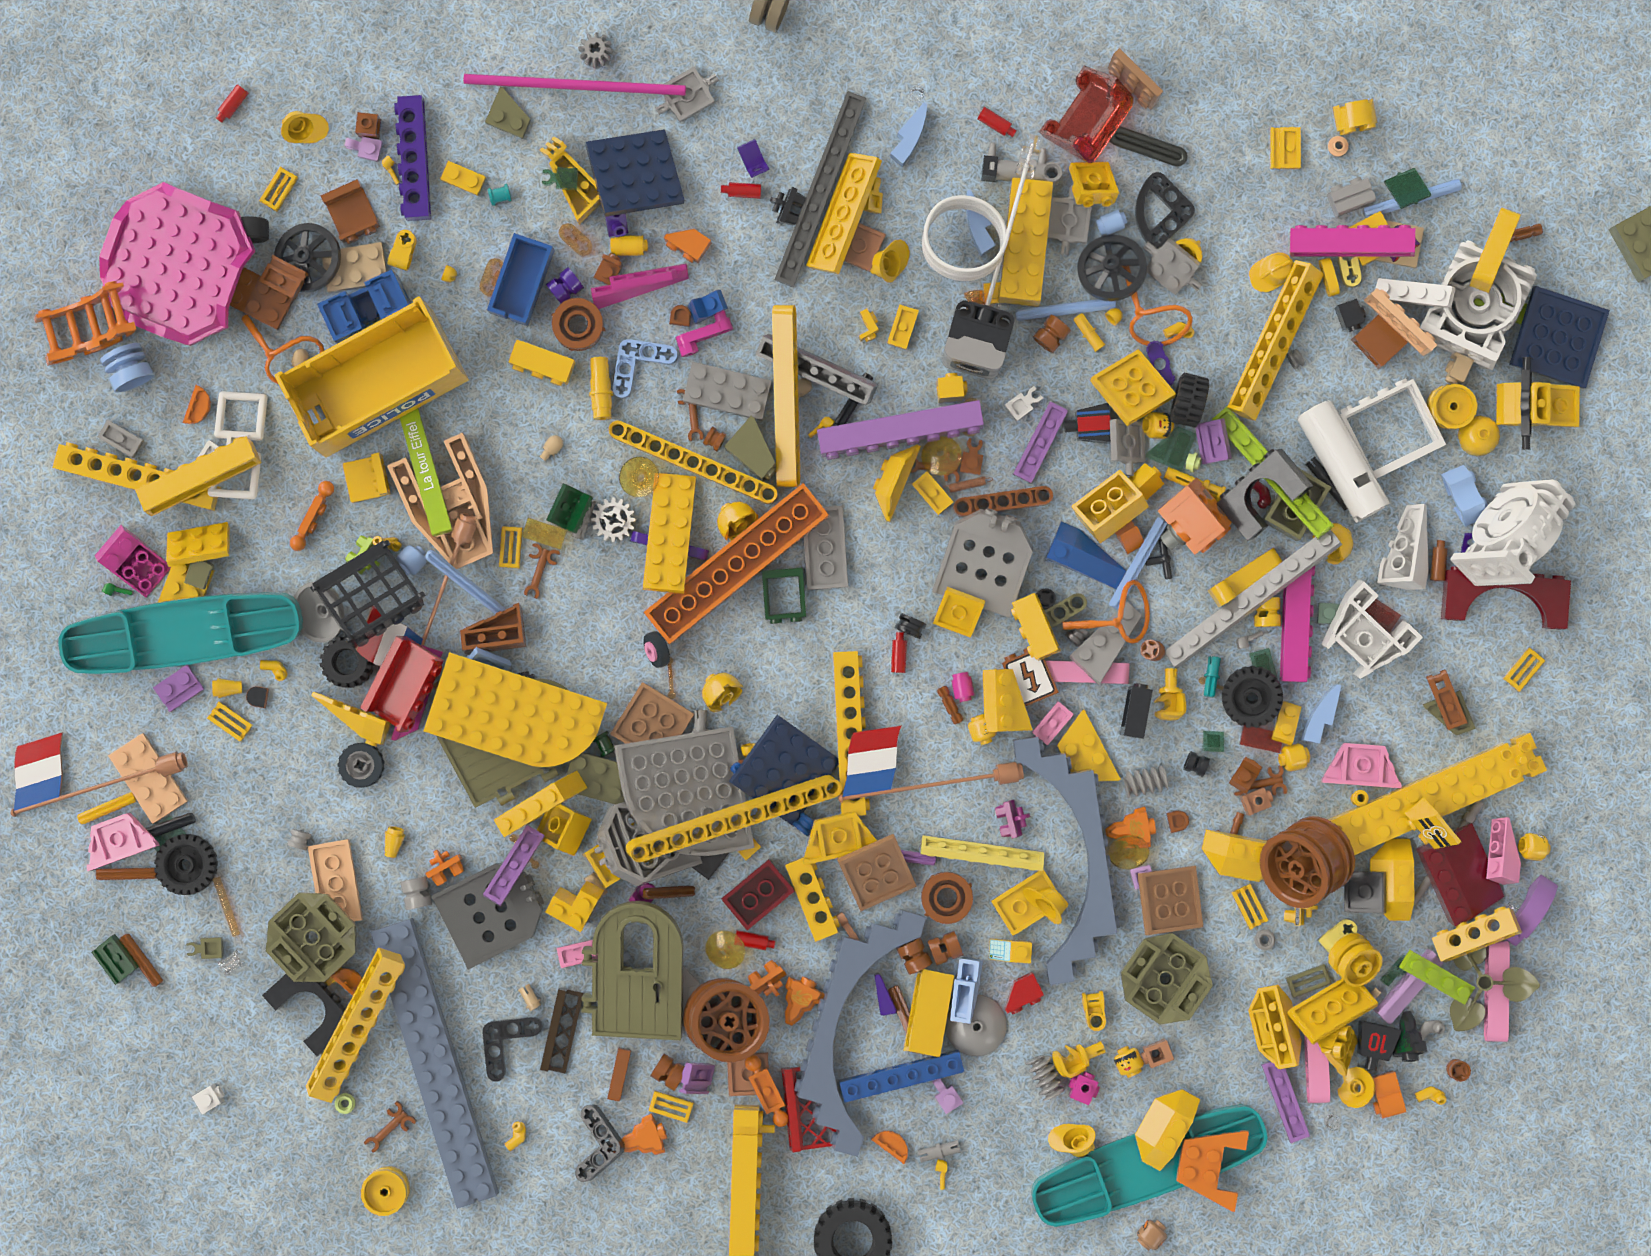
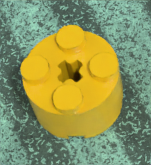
[1332,99,1378,136]

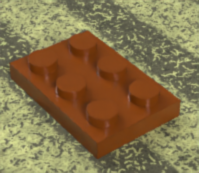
[230,267,294,330]

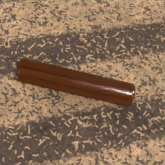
[643,885,695,899]

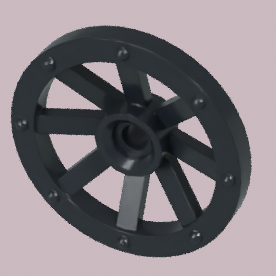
[274,223,341,292]
[1077,235,1147,301]

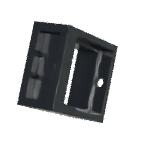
[1119,683,1153,739]

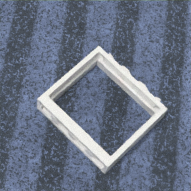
[1340,378,1446,479]

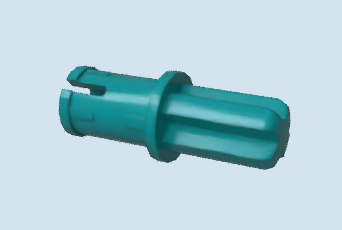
[1204,656,1221,698]

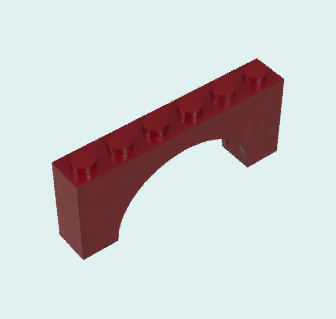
[1441,566,1571,630]

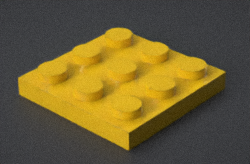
[1090,349,1176,426]

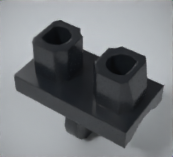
[770,187,806,226]

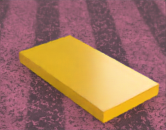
[1287,979,1378,1045]

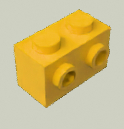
[936,373,968,403]

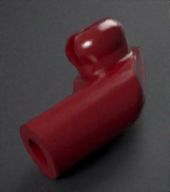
[1253,481,1272,509]

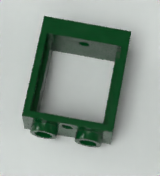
[762,567,806,624]

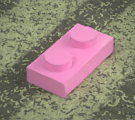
[1032,701,1074,746]

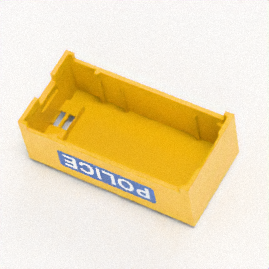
[274,296,469,458]

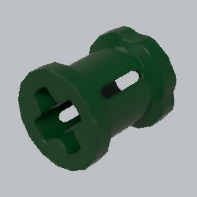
[593,731,615,757]

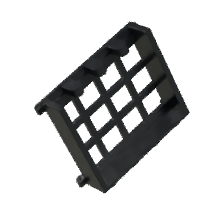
[310,540,426,648]

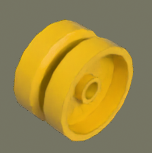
[1426,384,1477,429]
[1328,933,1382,987]
[361,1166,410,1216]

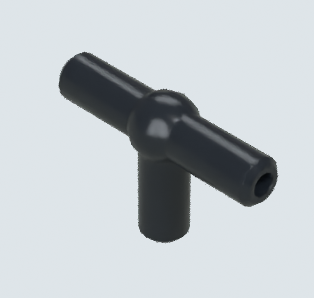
[1145,539,1173,580]

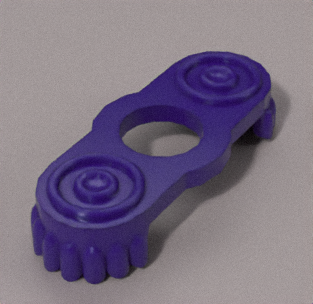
[1146,340,1175,386]

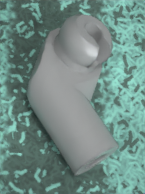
[1419,1020,1445,1040]

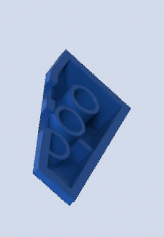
[1045,521,1127,589]

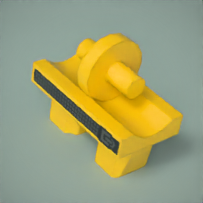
[1284,905,1318,926]

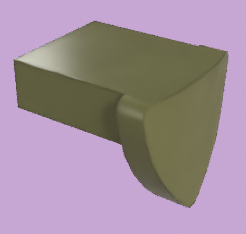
[184,560,214,590]

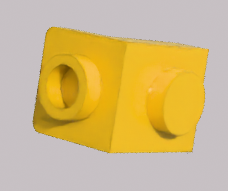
[859,308,879,342]

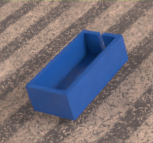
[487,233,555,327]

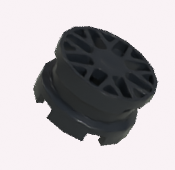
[895,613,927,639]

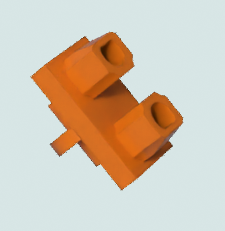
[425,850,465,886]
[748,960,787,997]

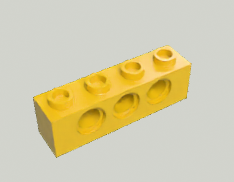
[785,857,840,942]
[1432,906,1522,963]

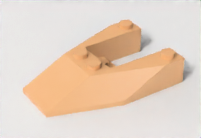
[387,433,493,569]

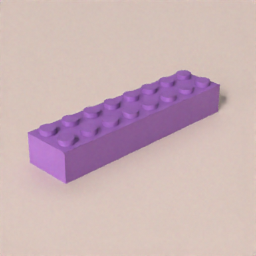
[817,400,984,460]

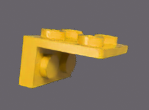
[343,453,391,503]

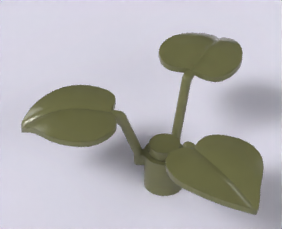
[1450,936,1540,1031]

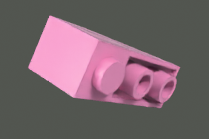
[1486,817,1521,885]

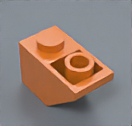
[664,229,712,263]

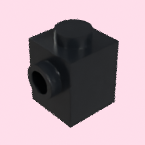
[1334,298,1366,332]

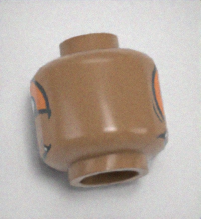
[1137,1220,1167,1251]

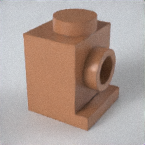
[1239,787,1273,816]
[1140,1038,1174,1068]

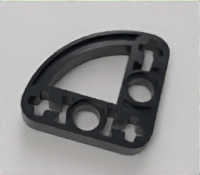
[1135,172,1195,248]

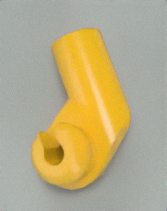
[1163,322,1195,339]
[260,660,287,681]
[1414,1086,1447,1105]

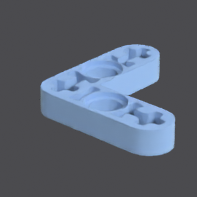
[613,339,678,399]

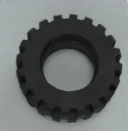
[814,1198,892,1256]

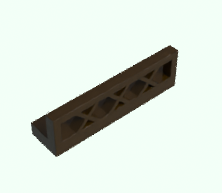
[540,988,584,1074]

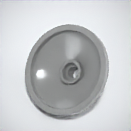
[294,582,345,643]
[945,995,1007,1056]

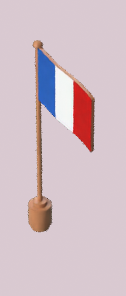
[356,513,477,667]
[838,725,1024,803]
[10,732,188,817]

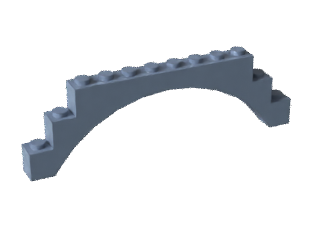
[1012,736,1120,985]
[794,909,926,1157]

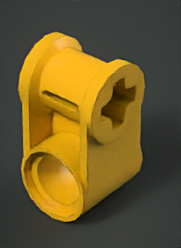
[387,230,417,271]
[1082,990,1106,1031]

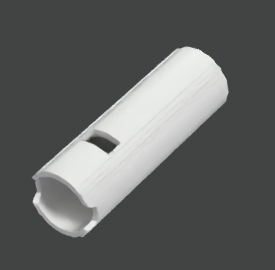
[1297,400,1390,523]

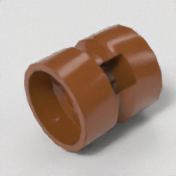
[1033,315,1071,353]
[927,931,964,966]
[896,938,933,975]
[650,1053,685,1091]

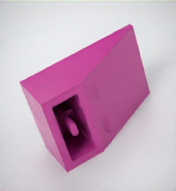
[95,525,171,598]

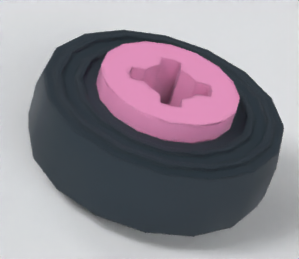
[643,631,670,668]

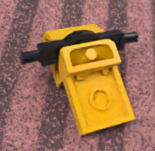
[1496,357,1580,450]

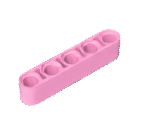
[1046,661,1130,684]
[1484,941,1510,1042]
[1304,1035,1330,1104]

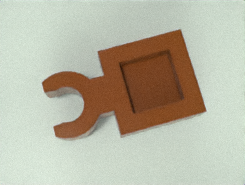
[960,438,983,476]

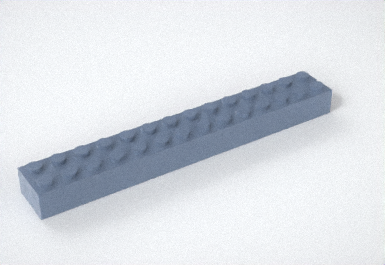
[370,918,499,1209]

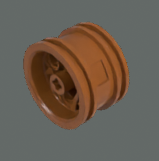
[1260,816,1355,908]
[683,978,770,1062]

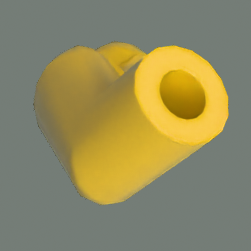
[372,536,402,552]
[504,1121,526,1152]

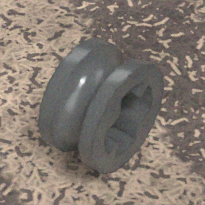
[1287,349,1305,370]

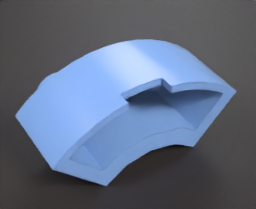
[1441,465,1488,527]

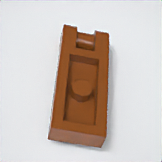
[1426,669,1467,730]

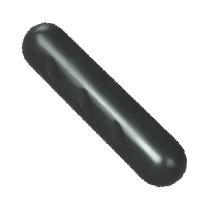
[1108,126,1188,167]

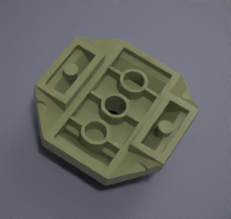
[266,892,356,982]
[1120,932,1213,1025]

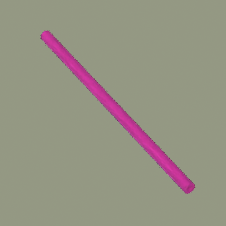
[463,74,686,96]

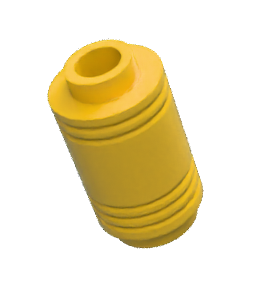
[610,235,648,256]

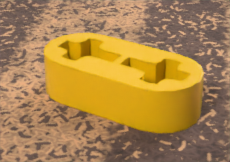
[1319,257,1340,297]

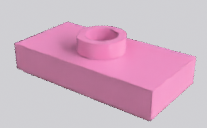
[557,940,598,968]

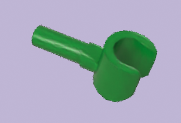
[102,583,133,596]

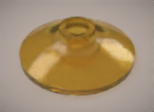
[921,436,962,476]
[619,457,659,497]
[1108,835,1149,869]
[705,930,745,969]

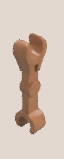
[836,912,859,940]

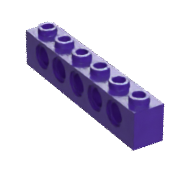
[394,95,432,221]

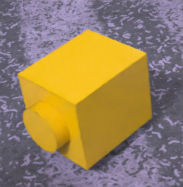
[1128,463,1164,500]

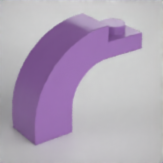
[1505,875,1558,946]

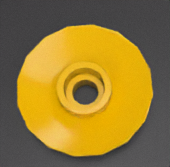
[1337,1067,1375,1108]

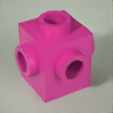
[1068,1071,1100,1105]

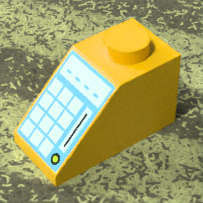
[988,939,1032,963]

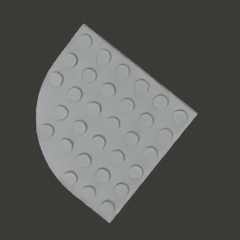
[614,727,754,856]

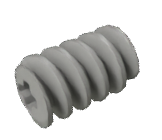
[1124,766,1168,798]
[1025,1055,1065,1101]

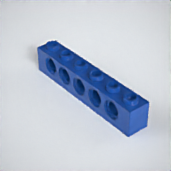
[839,1050,964,1103]

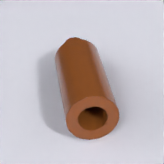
[1430,540,1448,581]

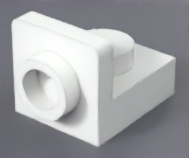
[192,1083,225,1114]

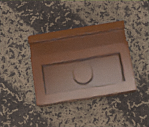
[259,255,309,300]

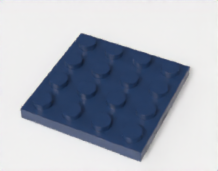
[585,129,685,217]
[1509,286,1610,389]
[729,714,839,827]

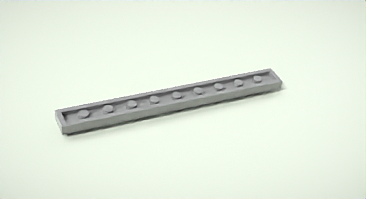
[1165,530,1342,669]

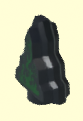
[1393,1011,1427,1062]

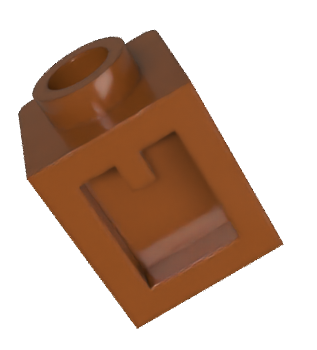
[594,253,623,285]
[1229,757,1262,794]

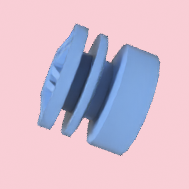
[100,343,154,393]

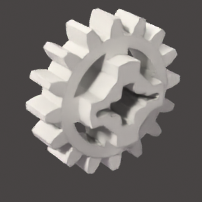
[591,498,636,542]

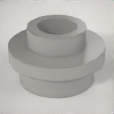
[1254,929,1275,950]

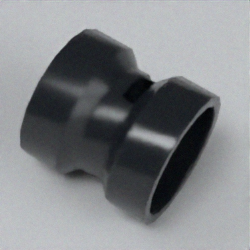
[1036,588,1056,609]
[1183,751,1210,777]

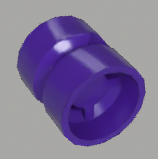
[546,267,584,304]

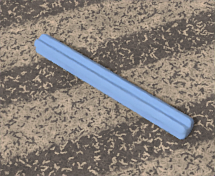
[1364,179,1462,218]
[1015,299,1116,321]
[1109,517,1167,609]
[425,550,505,615]

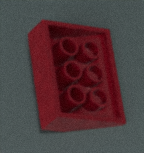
[1416,823,1505,926]

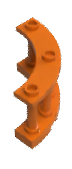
[34,281,137,366]

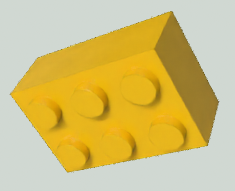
[1071,470,1149,544]

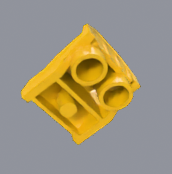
[1318,1025,1358,1076]

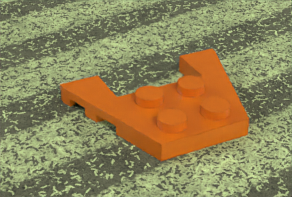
[1176,1130,1249,1212]

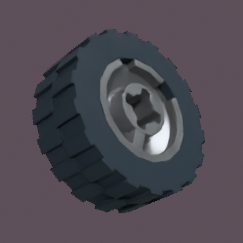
[337,743,385,788]

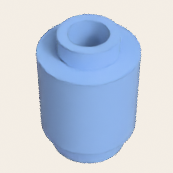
[1096,209,1127,235]

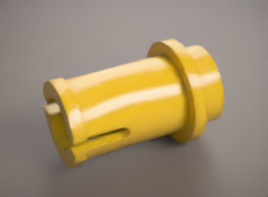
[1350,790,1369,806]

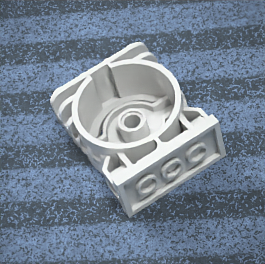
[1420,241,1537,371]
[1450,479,1575,586]

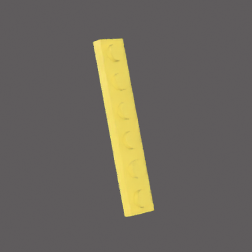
[920,835,1044,871]

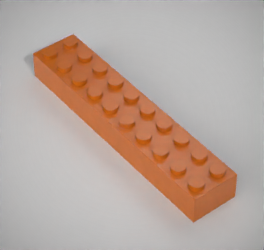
[643,483,830,644]

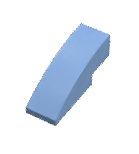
[890,102,927,167]
[966,190,996,257]
[1301,684,1341,744]
[950,957,983,1024]

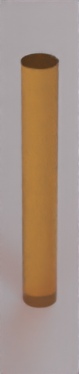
[213,877,240,937]

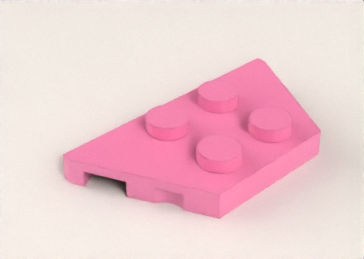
[1321,743,1402,788]
[87,813,160,871]

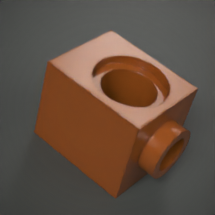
[355,112,381,139]

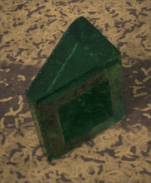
[1202,731,1224,752]

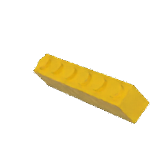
[135,436,262,517]

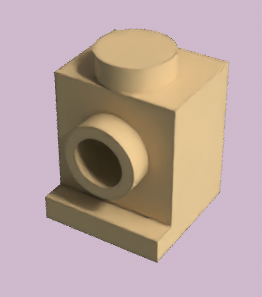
[1445,352,1474,384]

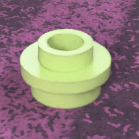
[1186,452,1201,473]
[335,1093,356,1114]

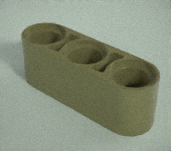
[1044,593,1087,628]

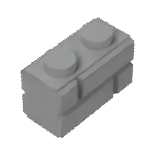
[1327,177,1376,218]

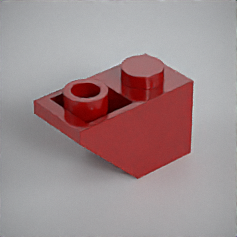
[1004,972,1044,1015]

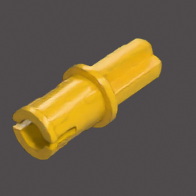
[1073,313,1106,352]

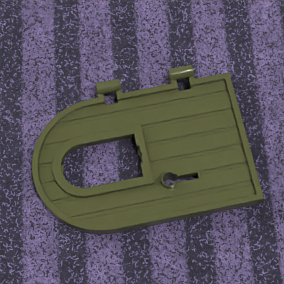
[436,678,569,808]
[582,901,683,1041]

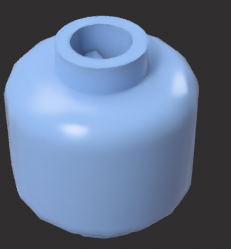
[396,545,427,576]

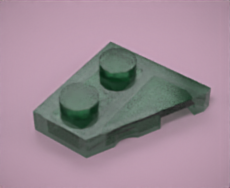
[1145,426,1197,472]

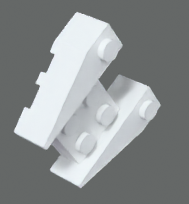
[1321,580,1423,679]

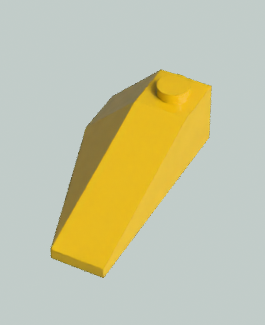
[312,692,391,747]

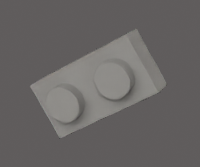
[97,420,144,458]

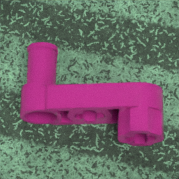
[675,310,733,357]

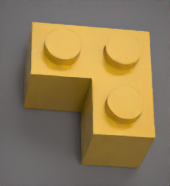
[545,881,605,932]

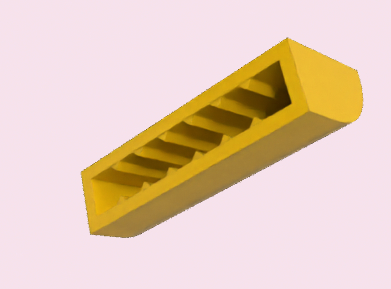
[903,969,954,1057]

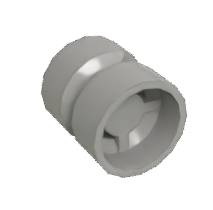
[400,876,432,910]

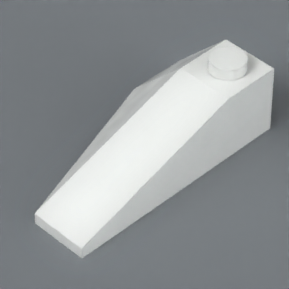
[1377,504,1428,590]

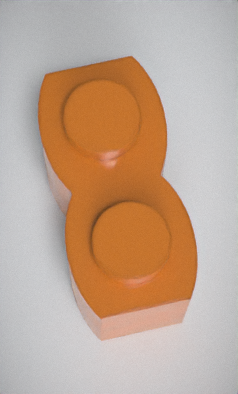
[1372,1071,1406,1119]

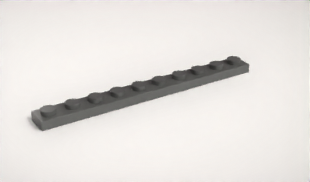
[774,91,866,288]

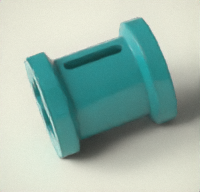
[488,184,512,206]

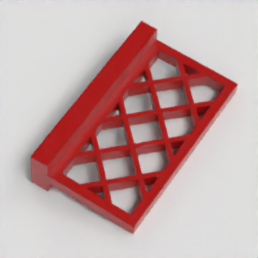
[781,1066,837,1153]

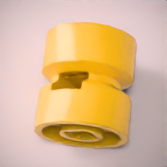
[1254,597,1281,627]

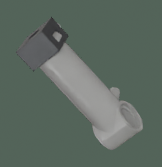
[981,143,1062,187]

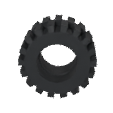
[1170,372,1209,428]
[320,636,375,688]

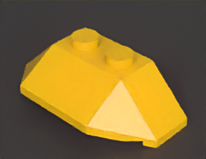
[873,444,921,523]
[1201,829,1267,882]
[1370,839,1414,921]
[1248,985,1302,1069]
[1135,1089,1200,1171]

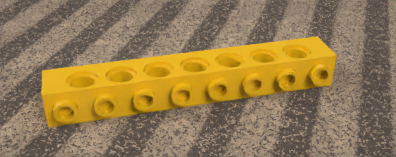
[1227,260,1324,421]
[52,442,221,511]
[833,651,870,816]
[306,948,405,1103]

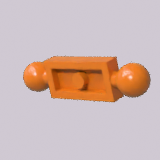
[290,481,334,551]
[745,1055,789,1127]

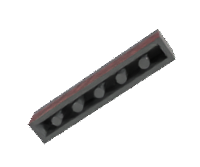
[755,334,878,406]

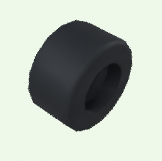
[241,216,269,243]

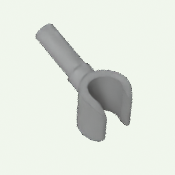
[1236,630,1264,649]

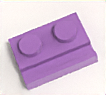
[1195,419,1232,464]
[153,665,204,712]
[679,1062,715,1094]

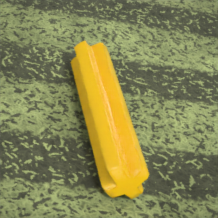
[77,792,137,824]

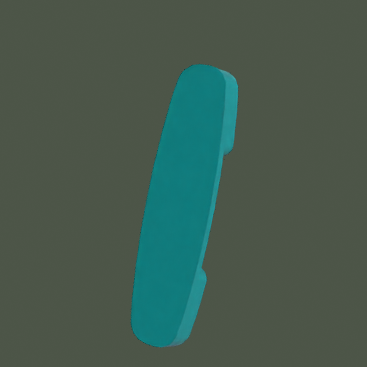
[58,592,303,674]
[1031,1104,1268,1227]

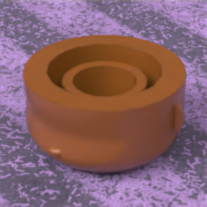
[551,298,606,351]
[921,872,973,924]

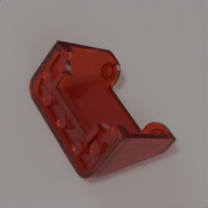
[1039,65,1134,163]

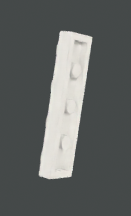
[1376,278,1456,308]

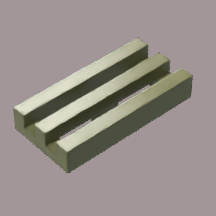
[1285,964,1332,998]

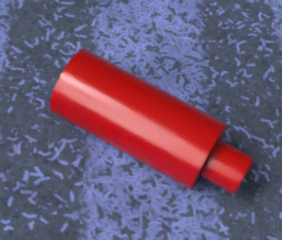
[216,84,249,123]
[977,107,1017,137]
[721,182,761,199]
[891,632,907,673]
[734,930,776,951]

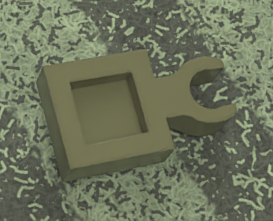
[186,937,223,959]

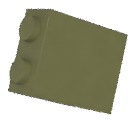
[724,415,776,481]

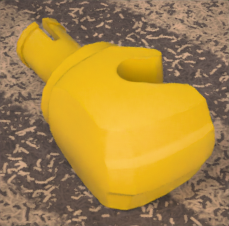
[1154,668,1186,721]
[1052,1041,1106,1078]

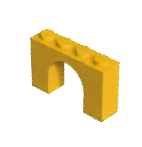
[494,771,587,837]

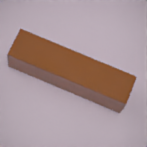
[607,1047,631,1102]

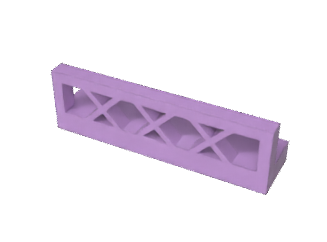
[1373,949,1444,1025]

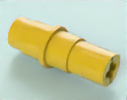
[589,356,613,420]

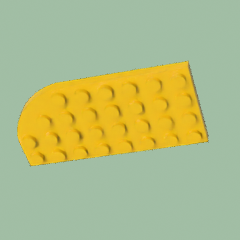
[423,652,607,767]

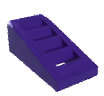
[874,973,897,1016]

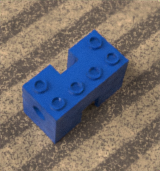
[317,269,412,344]

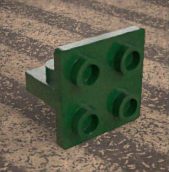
[546,483,593,534]

